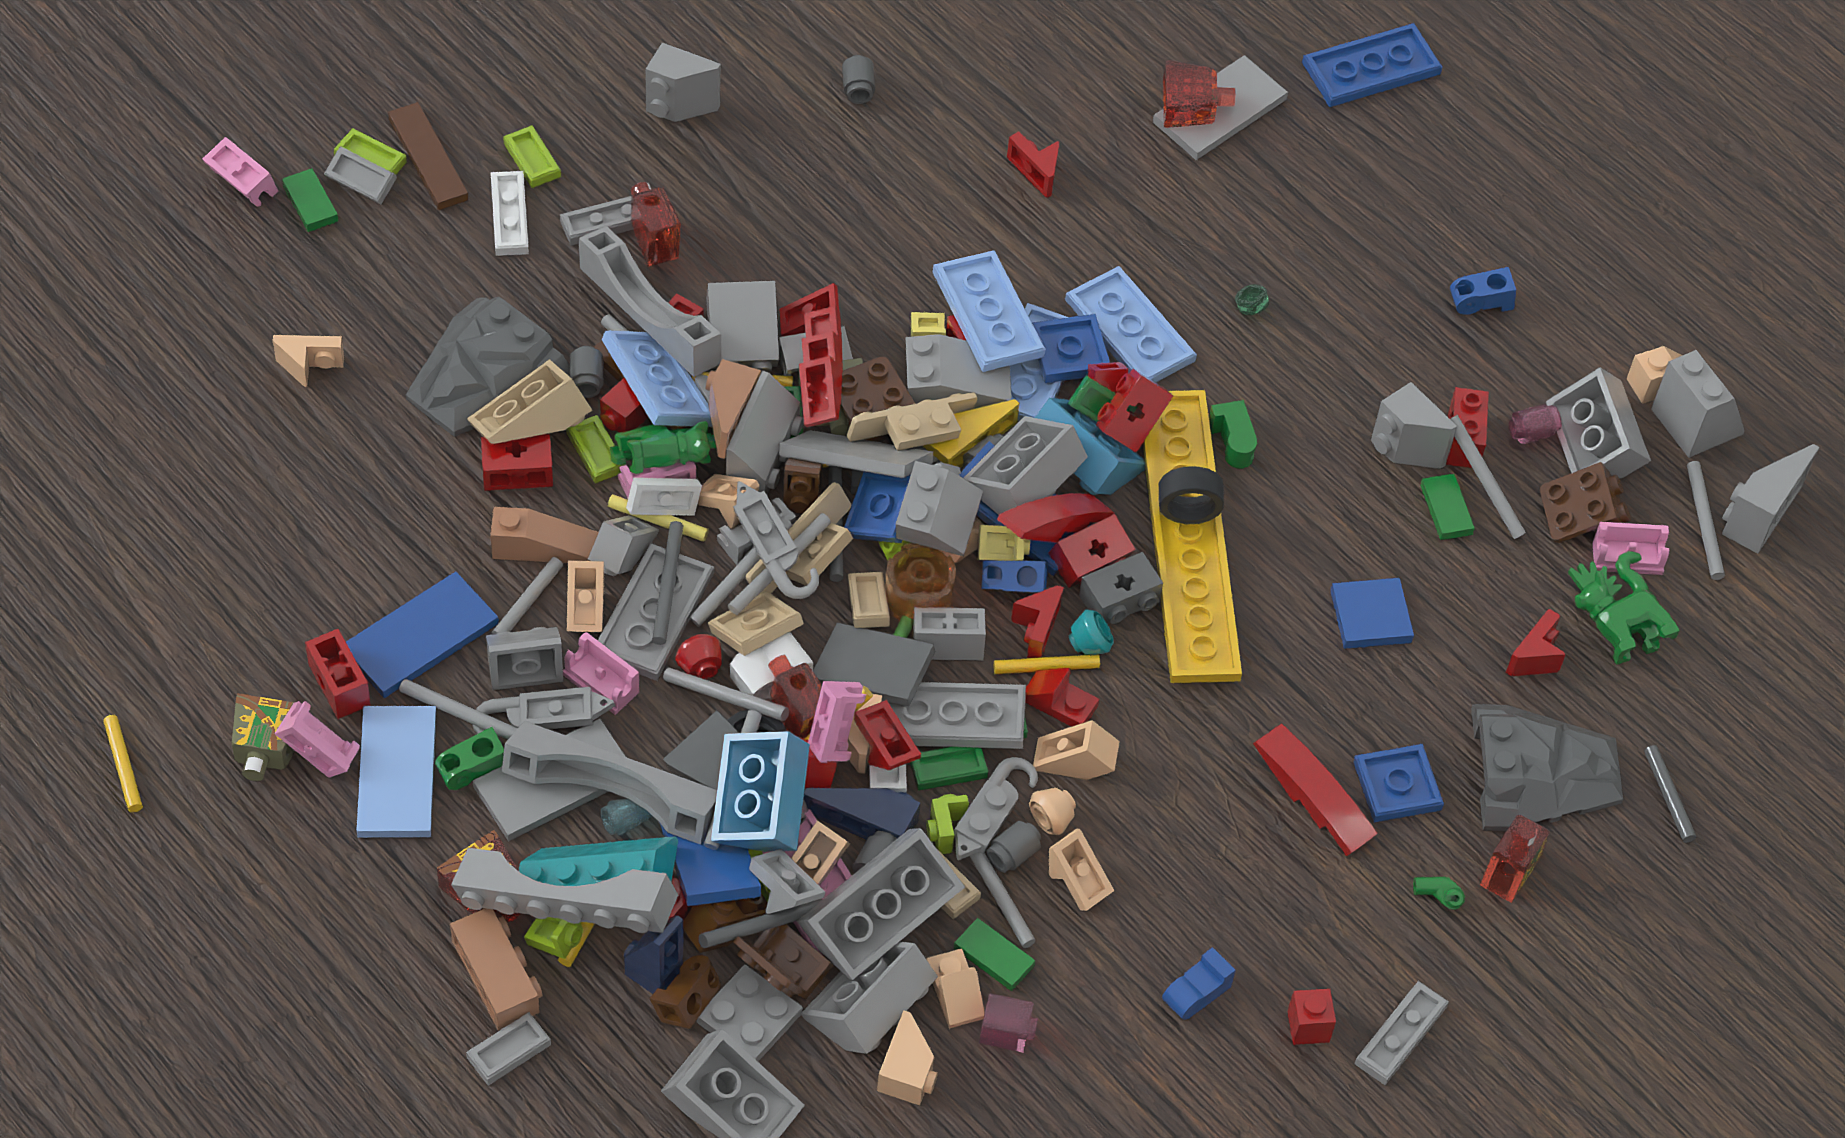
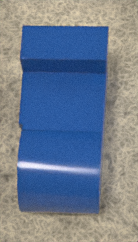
[1450,267,1516,315]
[981,561,1048,593]
[1162,947,1236,1020]

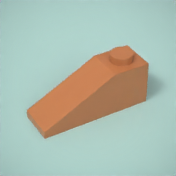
[705,359,761,459]
[491,507,599,563]

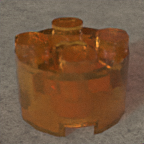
[885,543,956,621]

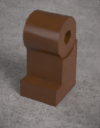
[649,955,721,1029]

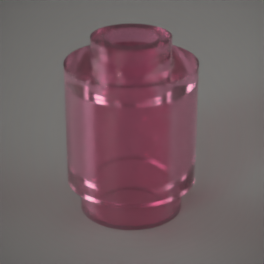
[1509,404,1562,444]

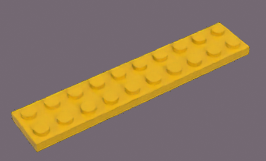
[1142,390,1242,683]

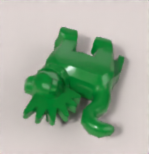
[610,421,717,474]
[1568,551,1680,665]

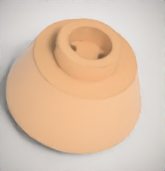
[1029,788,1076,835]

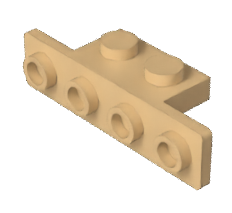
[847,392,978,451]
[746,482,853,594]

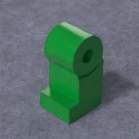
[1209,400,1257,469]
[435,727,504,790]

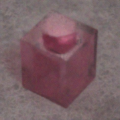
[979,993,1038,1052]

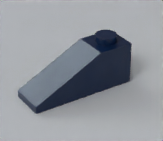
[803,788,921,840]
[623,916,683,994]

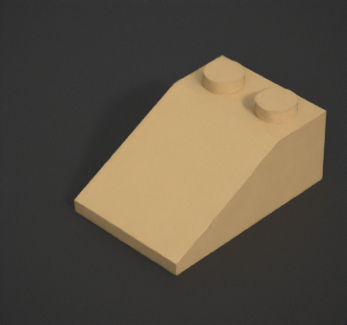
[467,359,592,444]

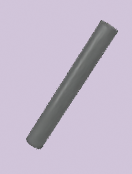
[1644,745,1697,843]

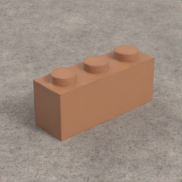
[450,908,543,1031]

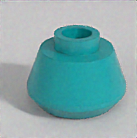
[1069,610,1114,655]

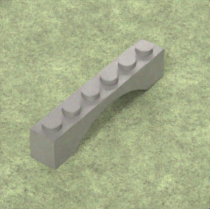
[579,226,721,377]
[502,721,717,845]
[451,848,678,933]

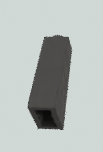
[663,710,808,825]

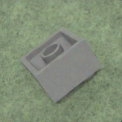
[646,43,721,122]
[1371,382,1457,469]
[895,461,983,556]
[486,627,563,690]

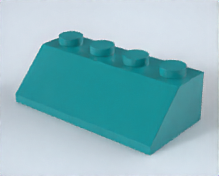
[519,836,678,886]

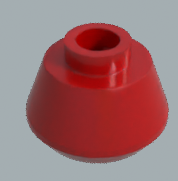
[675,634,722,680]

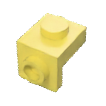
[911,312,946,337]
[977,525,1030,561]

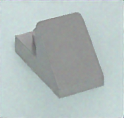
[749,849,825,914]

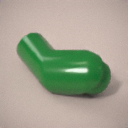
[1413,877,1465,910]

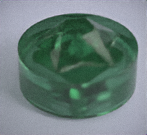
[1235,284,1270,315]

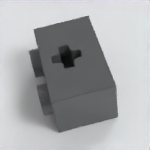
[1079,552,1163,624]

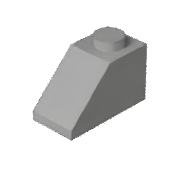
[588,515,659,576]

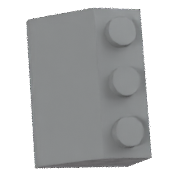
[1546,367,1651,478]
[726,371,804,495]
[963,416,1088,515]
[801,942,938,1054]

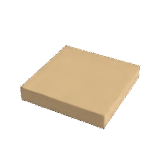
[708,591,804,656]

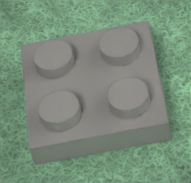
[697,965,803,1061]

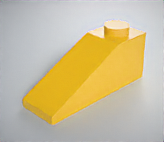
[922,399,1020,468]

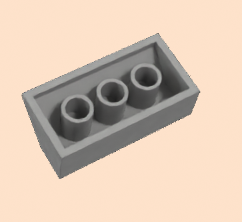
[797,828,965,980]

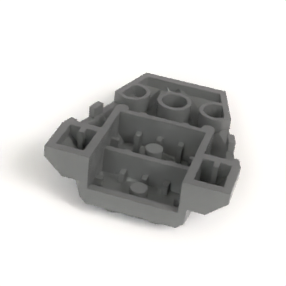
[406,297,570,437]
[1471,704,1623,832]

